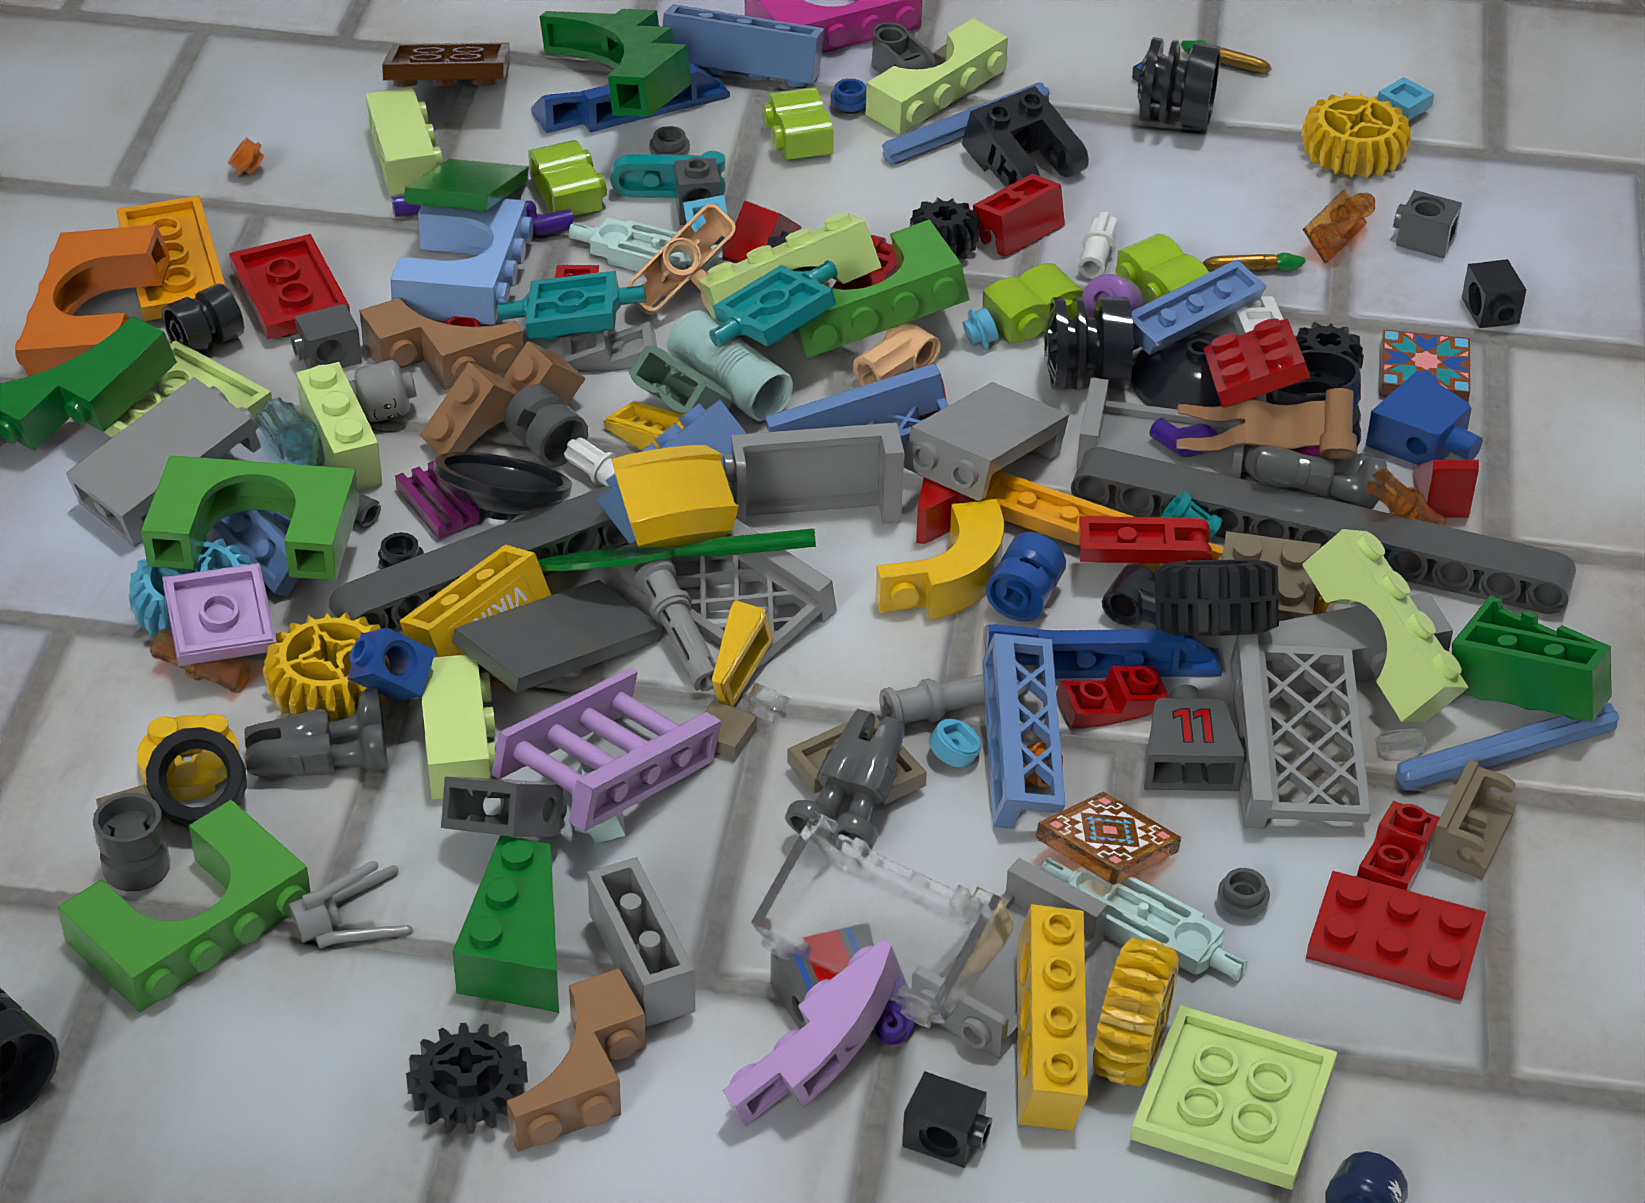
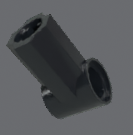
[1101,563,1156,626]

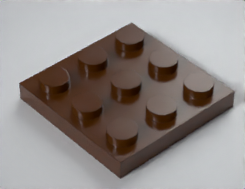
[382,42,510,87]

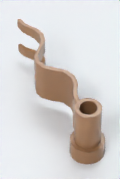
[1176,388,1357,459]

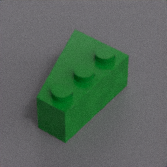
[1451,595,1612,722]
[452,835,559,1013]

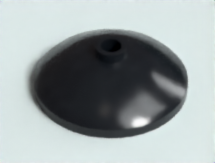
[1131,331,1259,410]
[433,452,572,520]

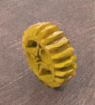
[1301,92,1411,179]
[263,611,390,722]
[1092,937,1179,1087]

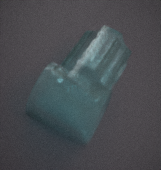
[256,397,322,466]

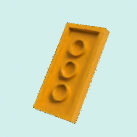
[116,195,225,321]

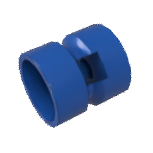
[986,532,1066,621]

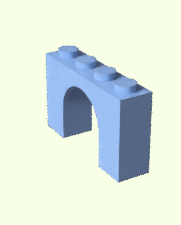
[390,199,533,325]

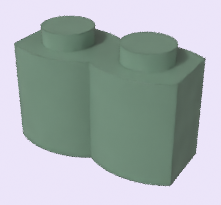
[629,346,733,415]

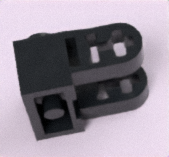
[962,86,1089,187]

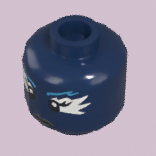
[1325,1151,1408,1203]

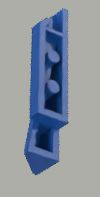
[531,64,730,133]
[983,624,1222,679]

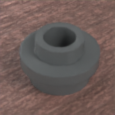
[649,126,690,155]
[1217,868,1270,917]

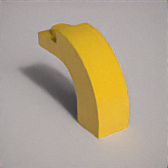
[875,499,1004,620]

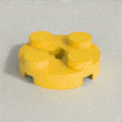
[137,714,240,801]

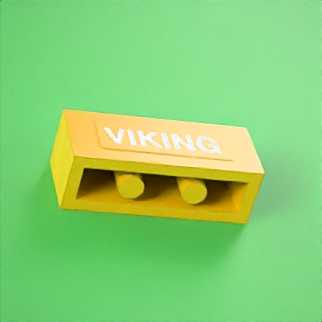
[399,544,551,658]

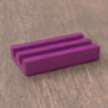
[395,460,480,539]

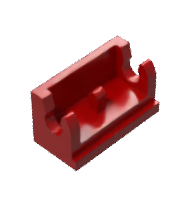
[973,174,1065,257]

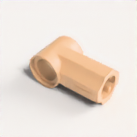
[853,321,941,386]

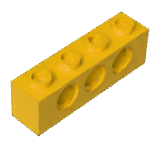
[1017,904,1088,1131]

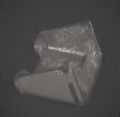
[751,811,1015,1028]

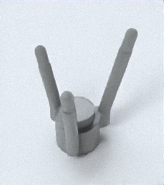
[288,861,413,949]

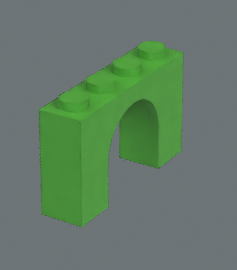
[792,220,970,358]
[141,455,359,580]
[57,800,311,1013]

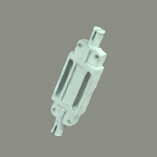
[568,217,736,275]
[1041,857,1248,981]

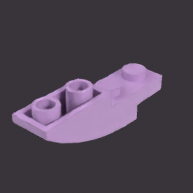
[722,938,900,1126]

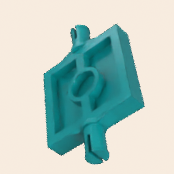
[709,260,838,347]
[497,271,646,340]

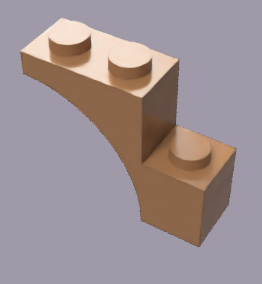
[359,298,524,390]
[420,341,586,455]
[507,968,646,1152]

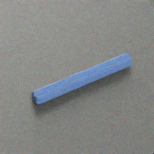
[882,82,1050,164]
[1395,703,1619,791]

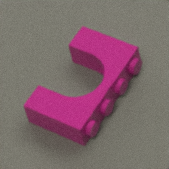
[745,0,922,53]

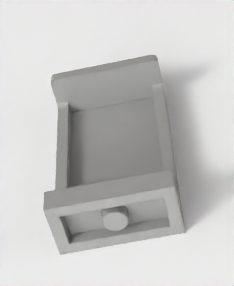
[66,377,261,547]
[1077,378,1254,479]
[904,382,1069,501]
[723,422,904,524]
[911,858,1108,1059]

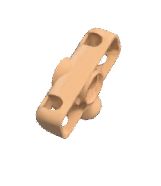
[628,204,735,315]

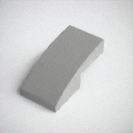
[562,321,657,371]

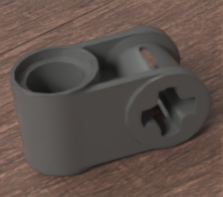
[871,22,937,74]

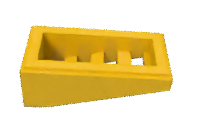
[603,401,683,450]
[712,600,773,707]

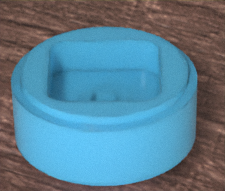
[929,719,982,768]

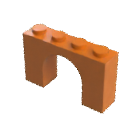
[15,225,171,376]

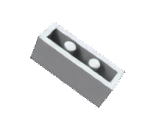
[587,857,696,1028]

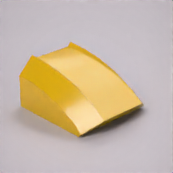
[611,445,739,548]

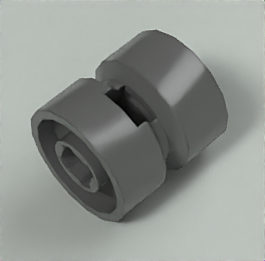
[505,384,588,466]
[93,793,170,892]

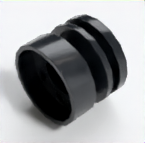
[1137,37,1221,130]
[1044,297,1133,390]
[1266,349,1361,460]
[0,988,60,1124]

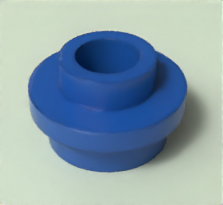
[830,78,866,114]

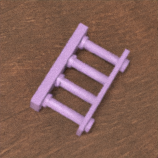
[492,668,722,832]

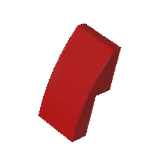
[1056,666,1170,728]
[1356,801,1440,891]

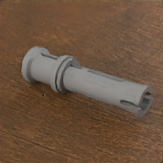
[634,560,716,692]
[879,664,1029,724]

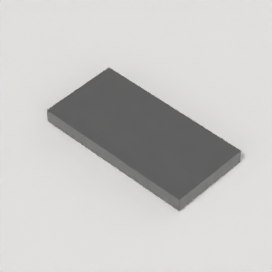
[452,580,662,693]

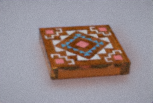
[1035,791,1182,885]

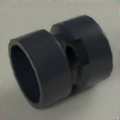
[162,283,244,353]

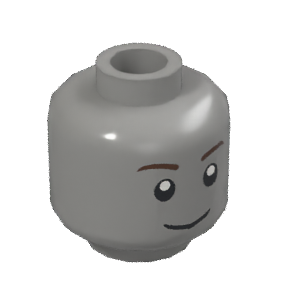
[349,360,417,423]

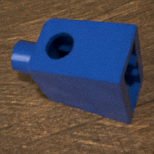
[1365,370,1483,465]

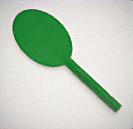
[538,528,816,571]

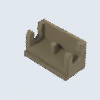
[1429,759,1517,879]

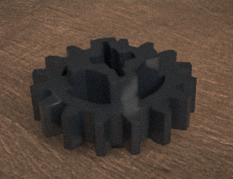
[406,1023,528,1134]

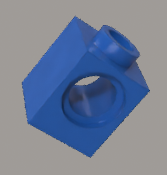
[347,628,436,702]

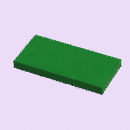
[404,159,529,212]

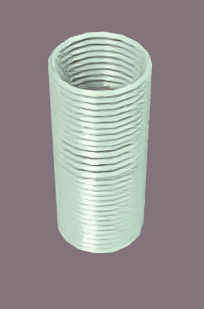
[667,310,793,422]

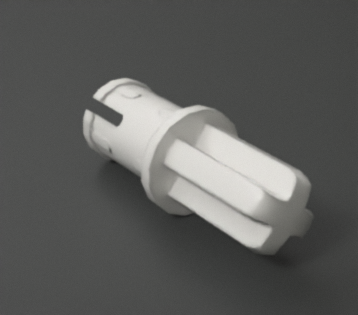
[1078,211,1118,279]
[564,438,618,487]

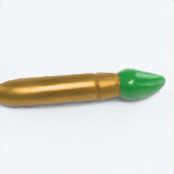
[1181,40,1271,74]
[1202,252,1306,272]

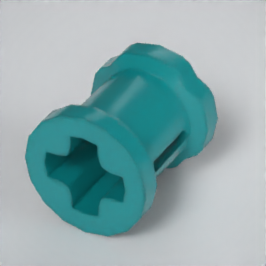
[1161,490,1222,540]

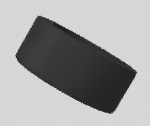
[146,727,247,828]

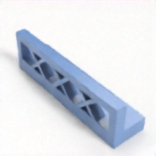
[1132,259,1267,355]
[765,363,949,446]
[213,510,299,597]
[982,633,1066,829]

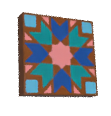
[1380,329,1470,402]

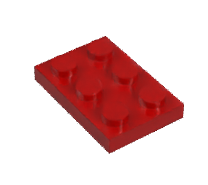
[229,234,350,340]
[1203,318,1311,408]
[1306,870,1486,1001]

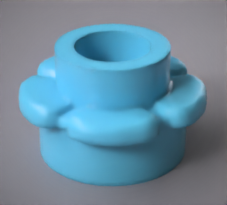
[962,307,999,349]

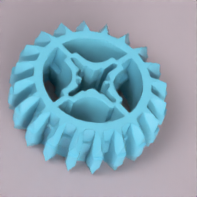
[128,538,253,644]

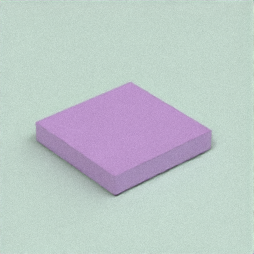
[162,563,276,666]

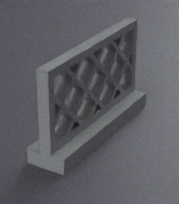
[620,519,837,671]
[1229,634,1371,828]

